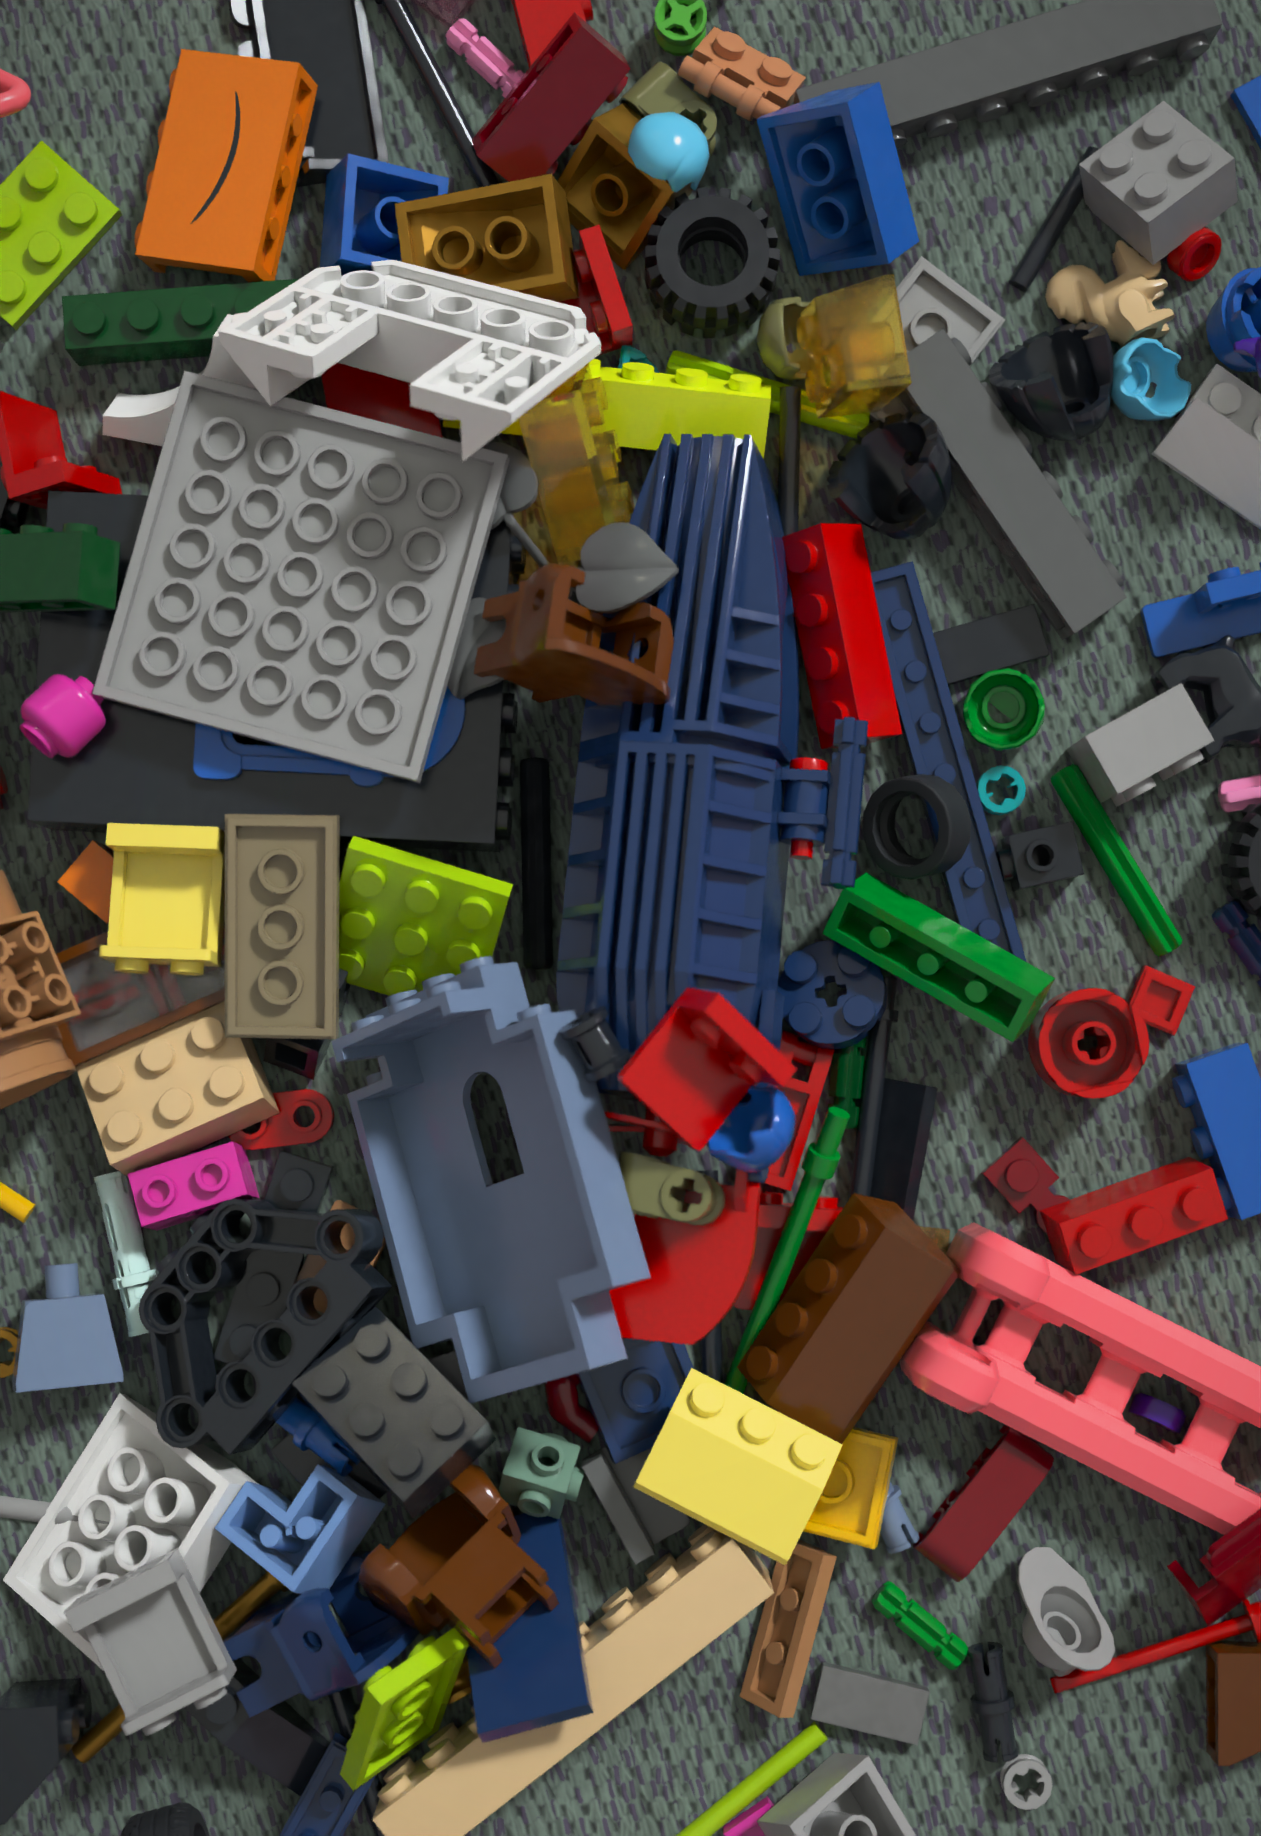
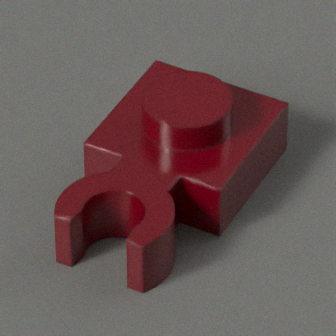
[981,1137,1070,1234]

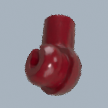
[544,1373,599,1443]

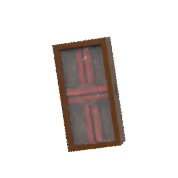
[56,912,225,1066]

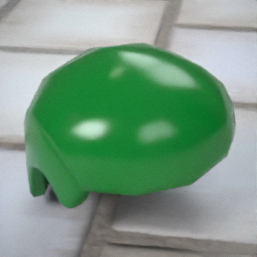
[963,668,1045,751]

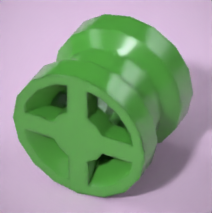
[654,0,707,56]

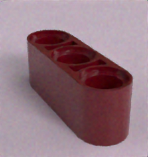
[913,1425,1054,1582]

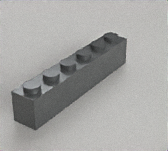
[881,329,1127,640]

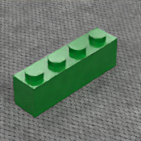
[822,872,1055,1042]

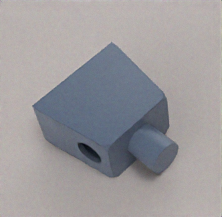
[12,1263,124,1393]

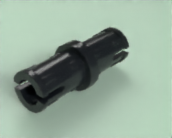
[967,1642,1019,1762]

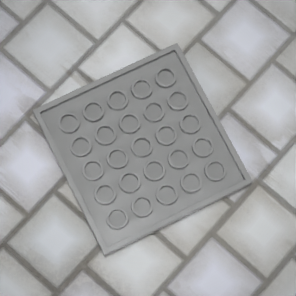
[92,371,510,783]

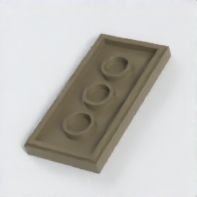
[225,814,340,1039]

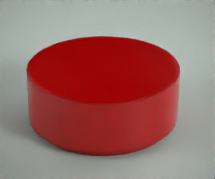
[1167,226,1222,281]

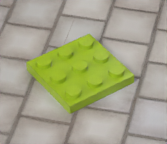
[339,836,513,996]

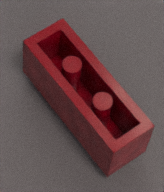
[472,12,631,182]

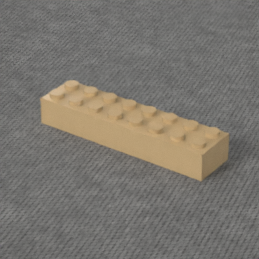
[372,1524,774,1836]

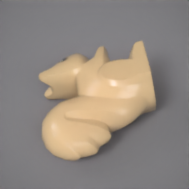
[1045,240,1175,348]

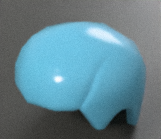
[628,112,709,192]
[1111,338,1191,421]

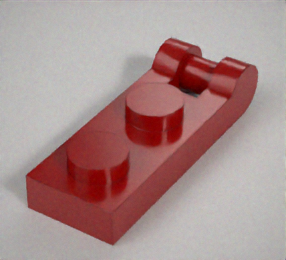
[765,1030,834,1191]

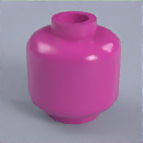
[19,674,106,758]

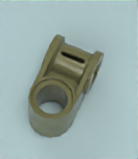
[619,62,717,159]
[618,1151,725,1225]

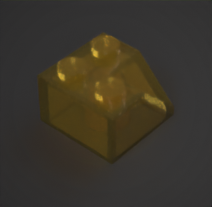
[797,274,912,418]

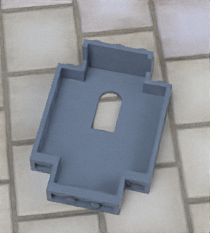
[332,956,651,1404]

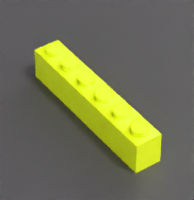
[443,358,771,459]

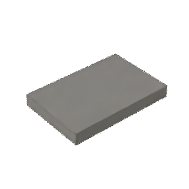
[824,256,1005,422]

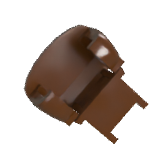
[473,564,674,706]
[359,1464,559,1669]

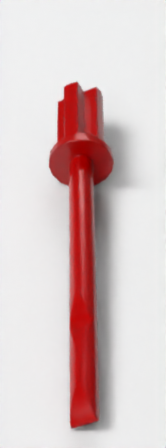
[1050,1599,1261,1694]

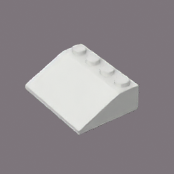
[3,1393,258,1671]

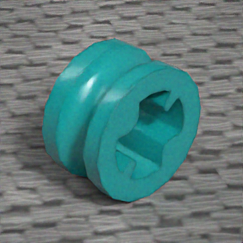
[976,765,1026,815]

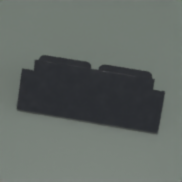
[228,0,389,187]

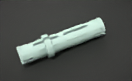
[94,1171,157,1337]

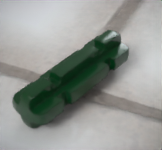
[828,1036,867,1129]

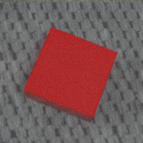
[1128,965,1195,1036]

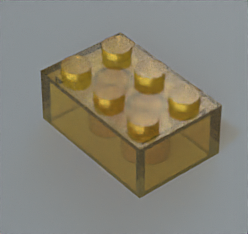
[518,363,635,564]

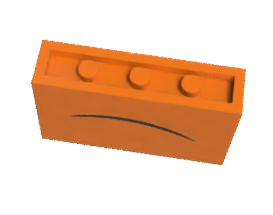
[135,49,318,282]

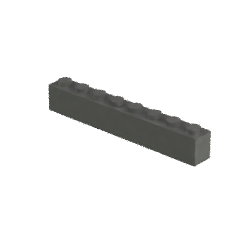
[793,0,1222,149]

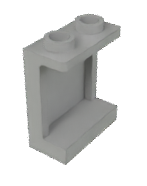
[64,1548,237,1736]

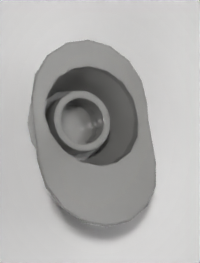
[1018,1547,1115,1677]

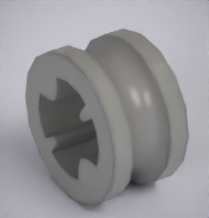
[1000,1754,1052,1810]

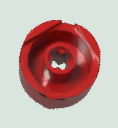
[1028,988,1149,1098]

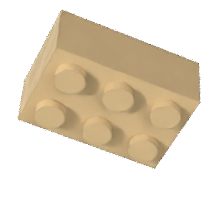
[75,1001,280,1177]

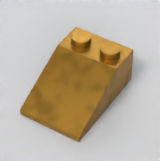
[395,174,579,302]

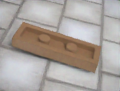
[739,1540,837,1718]

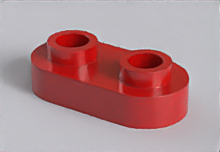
[228,1089,334,1150]

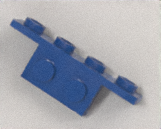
[1140,562,1261,658]

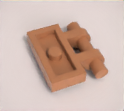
[678,26,806,122]

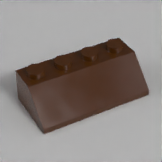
[737,1193,961,1444]

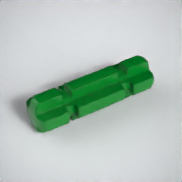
[872,1581,968,1670]

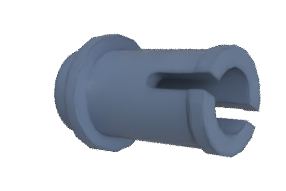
[880,1481,920,1554]

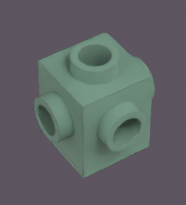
[498,1427,585,1519]

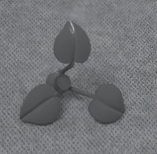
[447,442,679,700]

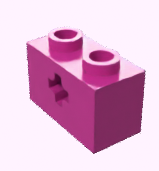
[128,1141,260,1231]

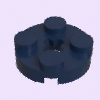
[777,940,887,1049]

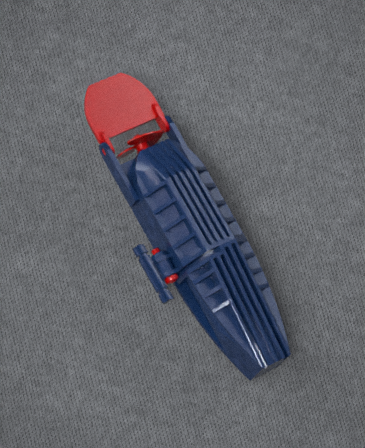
[556,434,868,1345]

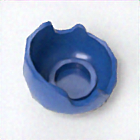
[707,1086,795,1173]

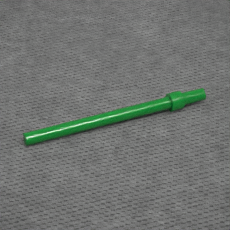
[724,1107,850,1394]

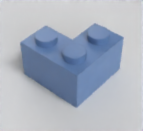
[215,1465,385,1594]

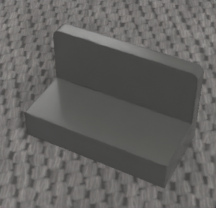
[582,1446,690,1565]

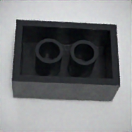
[292,1306,496,1519]

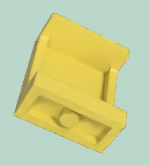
[99,823,225,976]

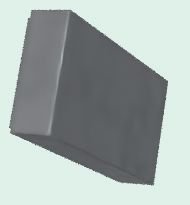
[810,1661,930,1745]

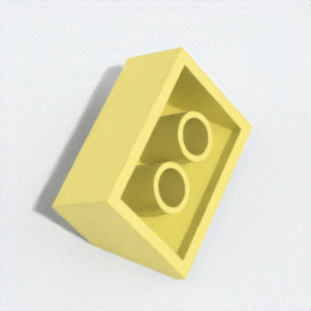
[633,1368,842,1565]

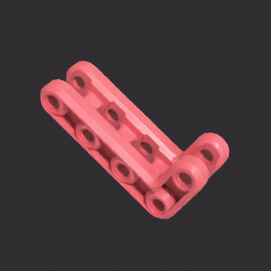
[899,1222,1261,1535]

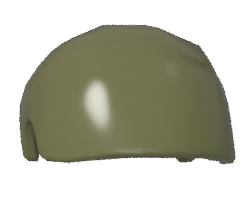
[756,297,831,380]

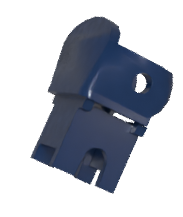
[223,1551,419,1718]

